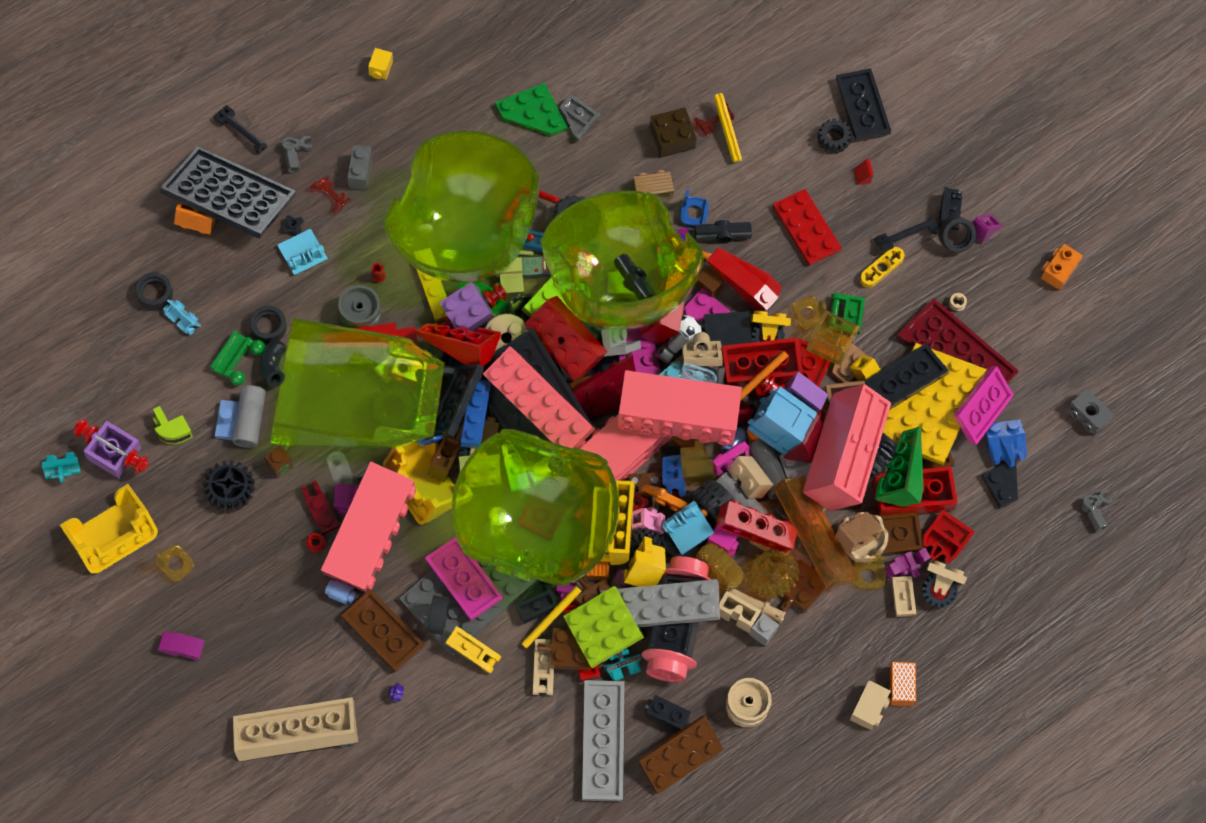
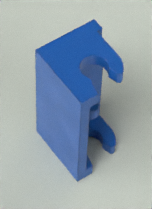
[662,454,686,496]

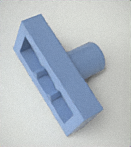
[215,400,239,440]

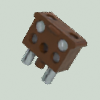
[627,473,662,510]

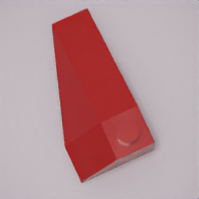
[415,324,501,367]

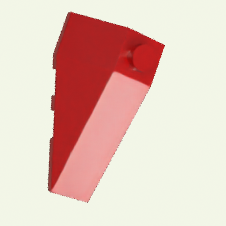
[706,247,782,311]

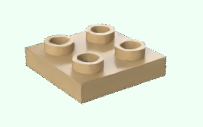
[682,332,722,368]

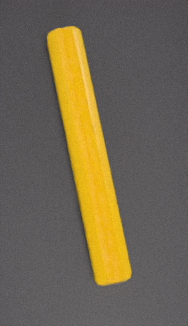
[714,93,742,163]

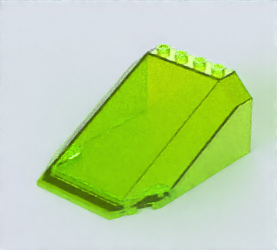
[271,318,444,448]

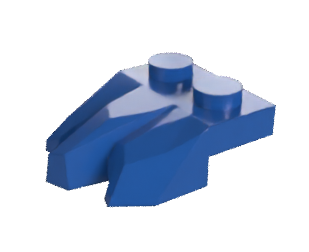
[984,419,1027,468]

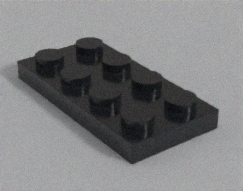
[836,68,891,141]
[864,343,949,410]
[427,364,484,437]

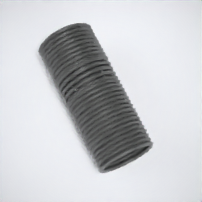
[748,439,791,500]

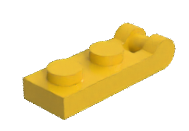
[445,626,501,674]

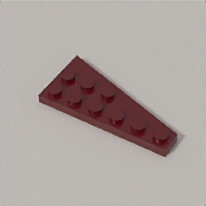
[896,298,1019,384]

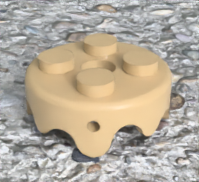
[485,314,528,351]
[839,512,888,562]

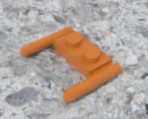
[642,485,708,517]

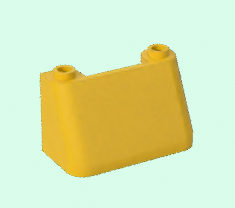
[383,433,471,525]
[60,484,158,573]

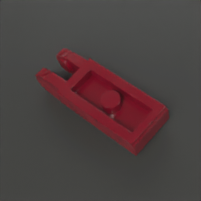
[300,480,340,535]

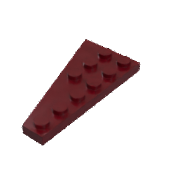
[572,352,636,419]

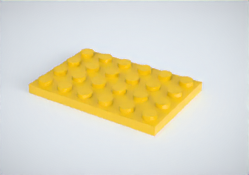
[882,343,987,465]

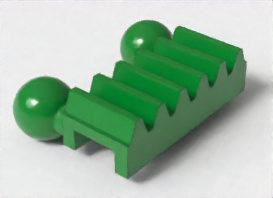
[210,330,266,386]

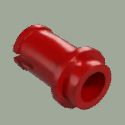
[371,262,386,282]

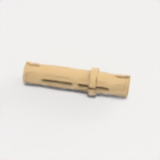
[730,587,786,624]

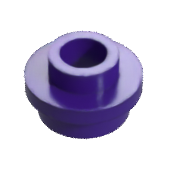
[388,682,404,703]

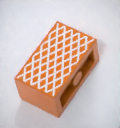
[889,662,916,707]

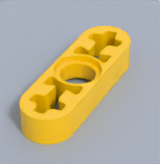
[860,247,905,288]

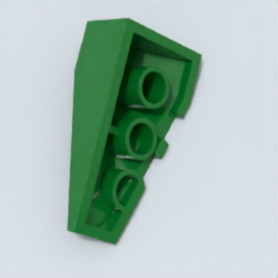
[875,427,923,507]

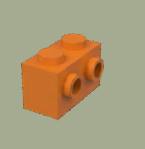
[1041,244,1083,291]

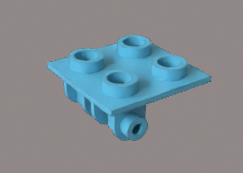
[277,229,328,276]
[663,501,714,555]

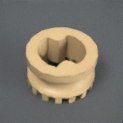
[949,293,967,312]

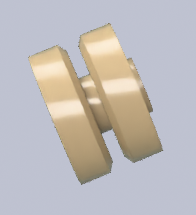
[726,678,772,727]

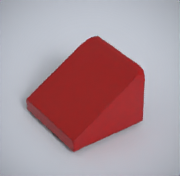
[854,159,873,185]

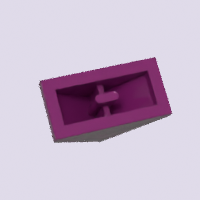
[972,213,1003,244]

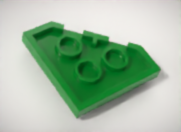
[495,83,568,137]

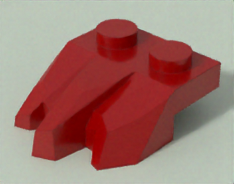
[923,510,975,564]

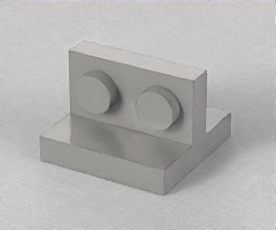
[601,323,641,356]

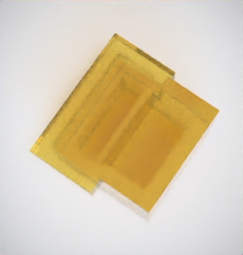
[680,441,718,487]

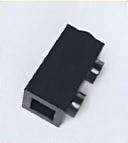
[644,695,691,732]

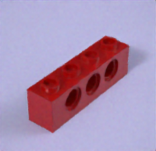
[716,500,798,554]

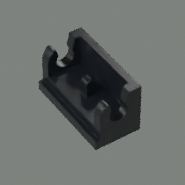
[938,187,963,231]

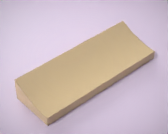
[233,697,358,761]

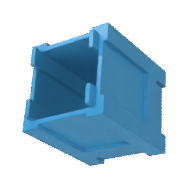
[747,387,817,455]

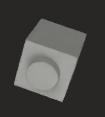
[749,613,779,646]

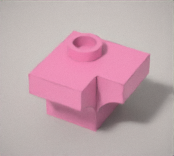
[632,507,665,534]

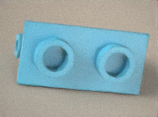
[163,299,202,335]

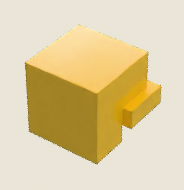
[624,536,666,587]

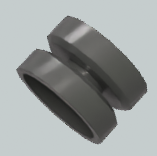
[338,285,381,329]

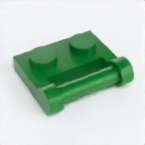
[826,293,865,335]

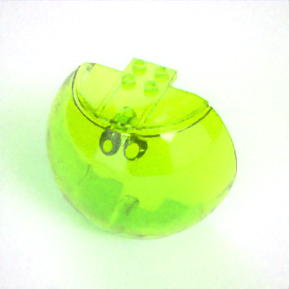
[384,131,540,283]
[540,191,703,330]
[452,429,620,586]

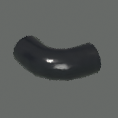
[260,337,288,387]

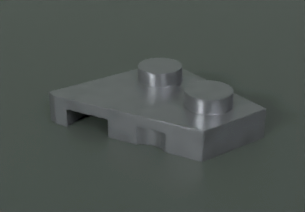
[560,94,600,142]

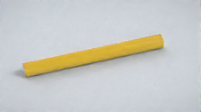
[521,586,581,648]

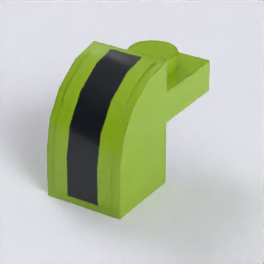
[152,406,193,445]

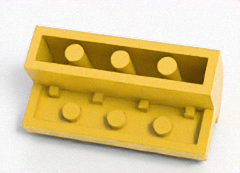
[590,480,635,565]

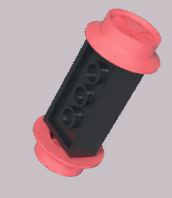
[642,556,711,683]

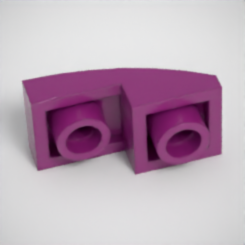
[158,631,204,661]

